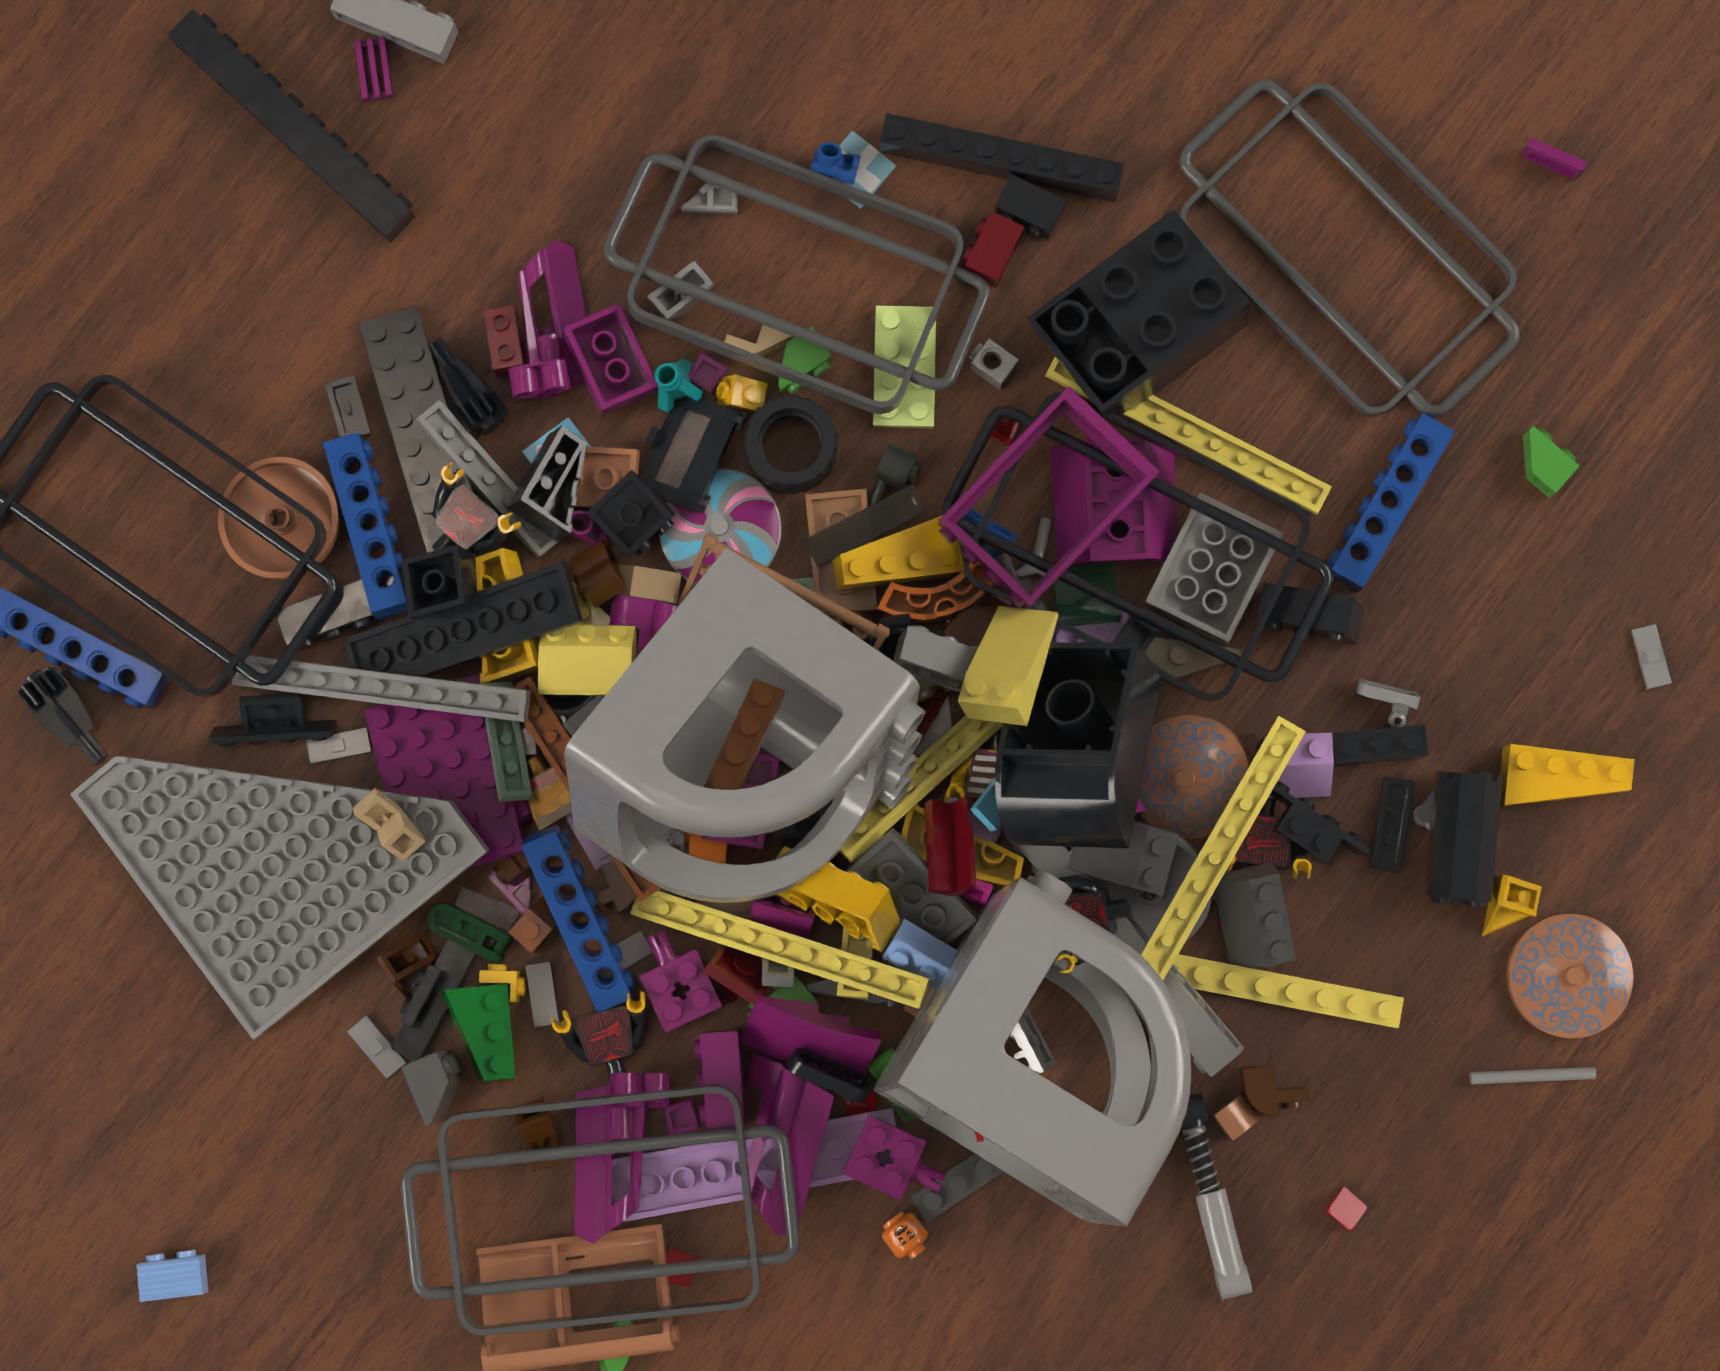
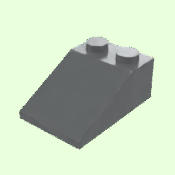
[1066,821,1179,896]

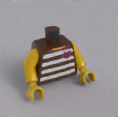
[944,732,1001,802]

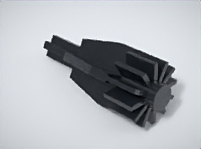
[428,338,509,438]
[17,666,109,766]

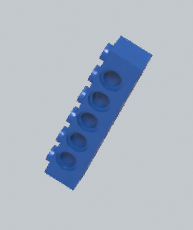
[1327,413,1455,592]
[323,432,408,620]
[0,588,169,709]
[521,824,636,1013]

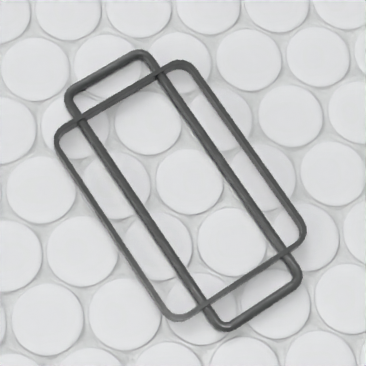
[1179,79,1520,417]
[603,135,991,414]
[400,1084,801,1336]

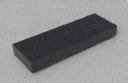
[1369,776,1415,873]

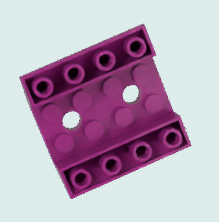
[1050,437,1178,567]

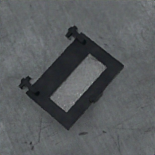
[639,396,748,514]

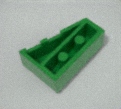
[440,984,515,1081]

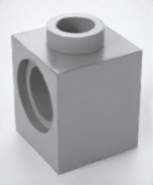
[969,339,1019,390]

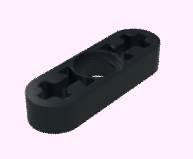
[786,1048,874,1103]

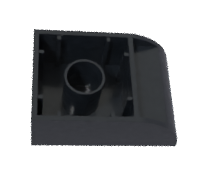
[1026,209,1251,417]
[995,643,1161,849]

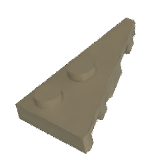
[1145,637,1242,684]

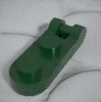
[428,902,514,964]

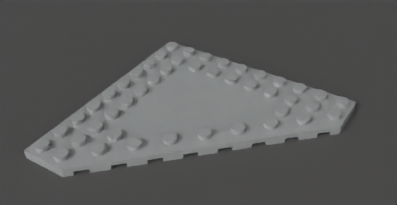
[70,756,490,1040]

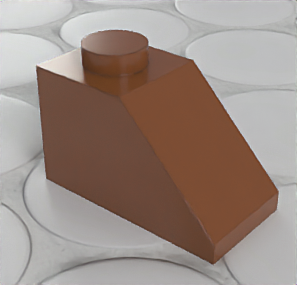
[508,895,558,953]

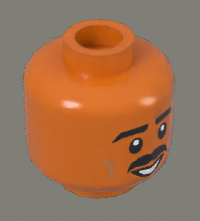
[882,1211,928,1260]

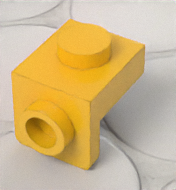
[716,375,768,413]
[479,964,526,1002]

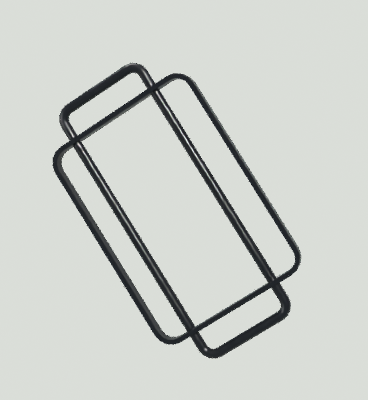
[0,375,338,697]
[942,391,1333,702]

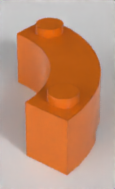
[877,563,994,623]

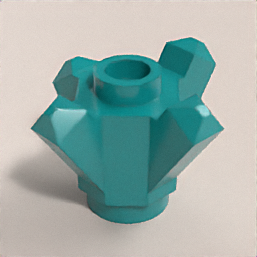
[652,359,703,413]

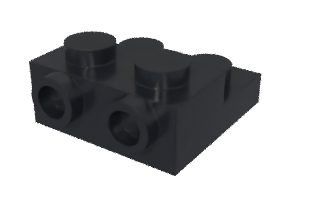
[587,470,676,557]

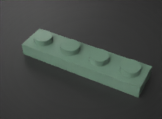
[482,681,532,802]

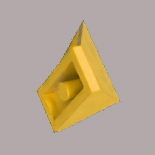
[1482,875,1542,936]

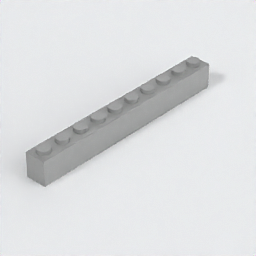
[1012,845,1244,1077]

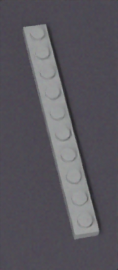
[232,655,531,722]

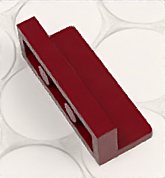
[924,796,976,897]

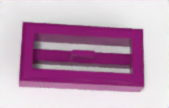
[354,36,393,102]
[1521,138,1587,180]

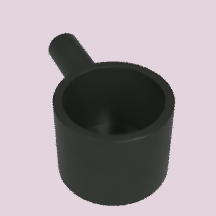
[868,442,921,509]

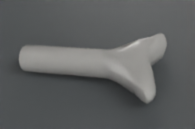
[1016,517,1053,577]

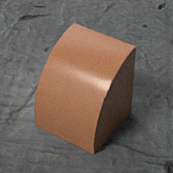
[1211,1092,1259,1141]

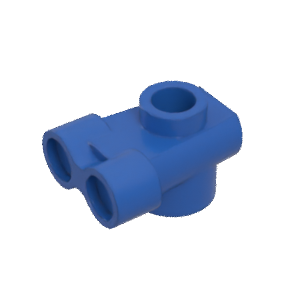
[811,142,861,185]

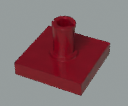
[703,945,770,1005]

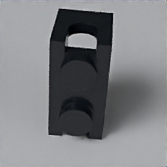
[994,174,1066,239]

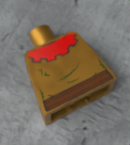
[526,753,572,831]

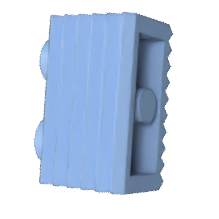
[882,919,958,990]
[136,1249,209,1302]

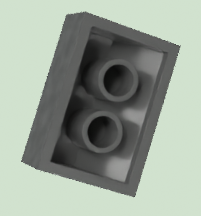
[1214,862,1296,967]
[401,1050,463,1126]

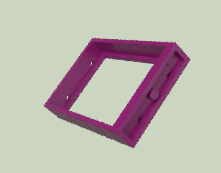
[938,386,1160,609]

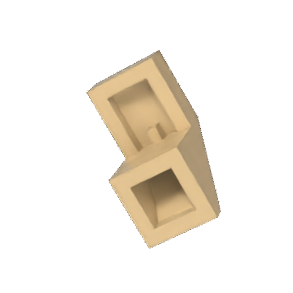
[725,325,794,357]
[617,565,681,604]
[352,788,426,861]

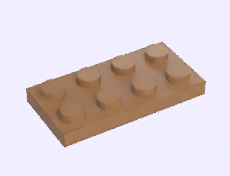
[805,489,878,613]

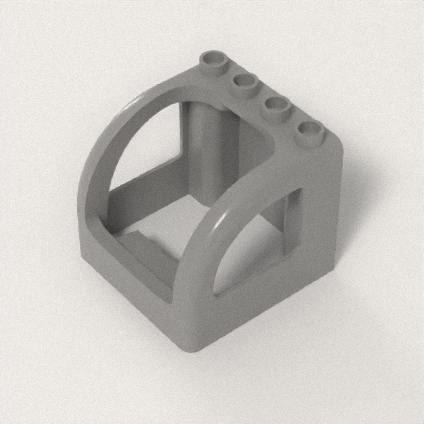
[564,547,925,903]
[873,870,1192,1227]

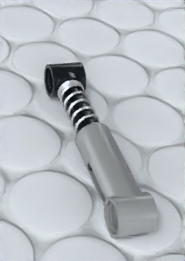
[1180,1093,1252,1300]

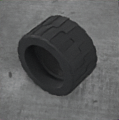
[744,395,837,494]

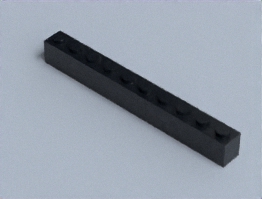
[167,9,415,243]

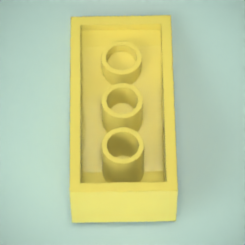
[958,606,1058,726]

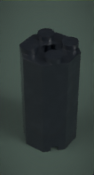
[1426,771,1502,908]

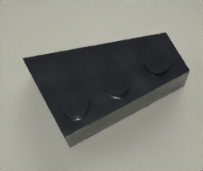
[507,426,587,542]
[1257,582,1364,645]

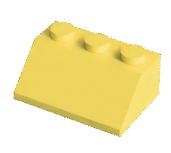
[538,625,638,695]

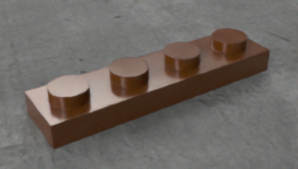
[704,678,785,790]

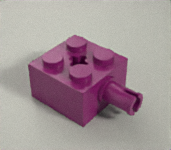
[639,930,724,1033]
[843,1114,946,1200]

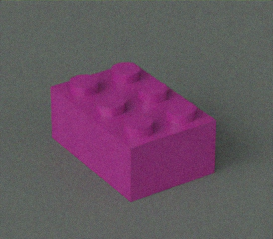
[563,303,658,417]
[694,1030,747,1129]

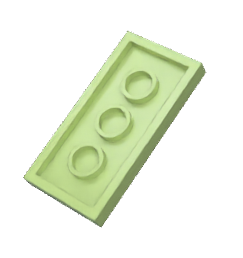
[873,306,936,429]

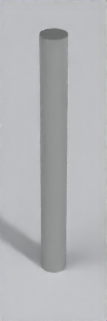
[1469,1067,1596,1085]

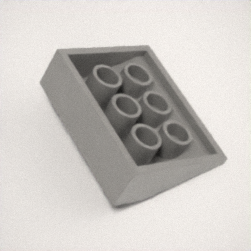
[1145,492,1283,647]

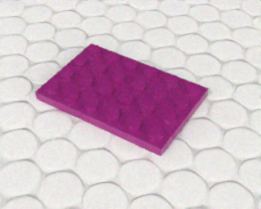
[364,674,524,869]

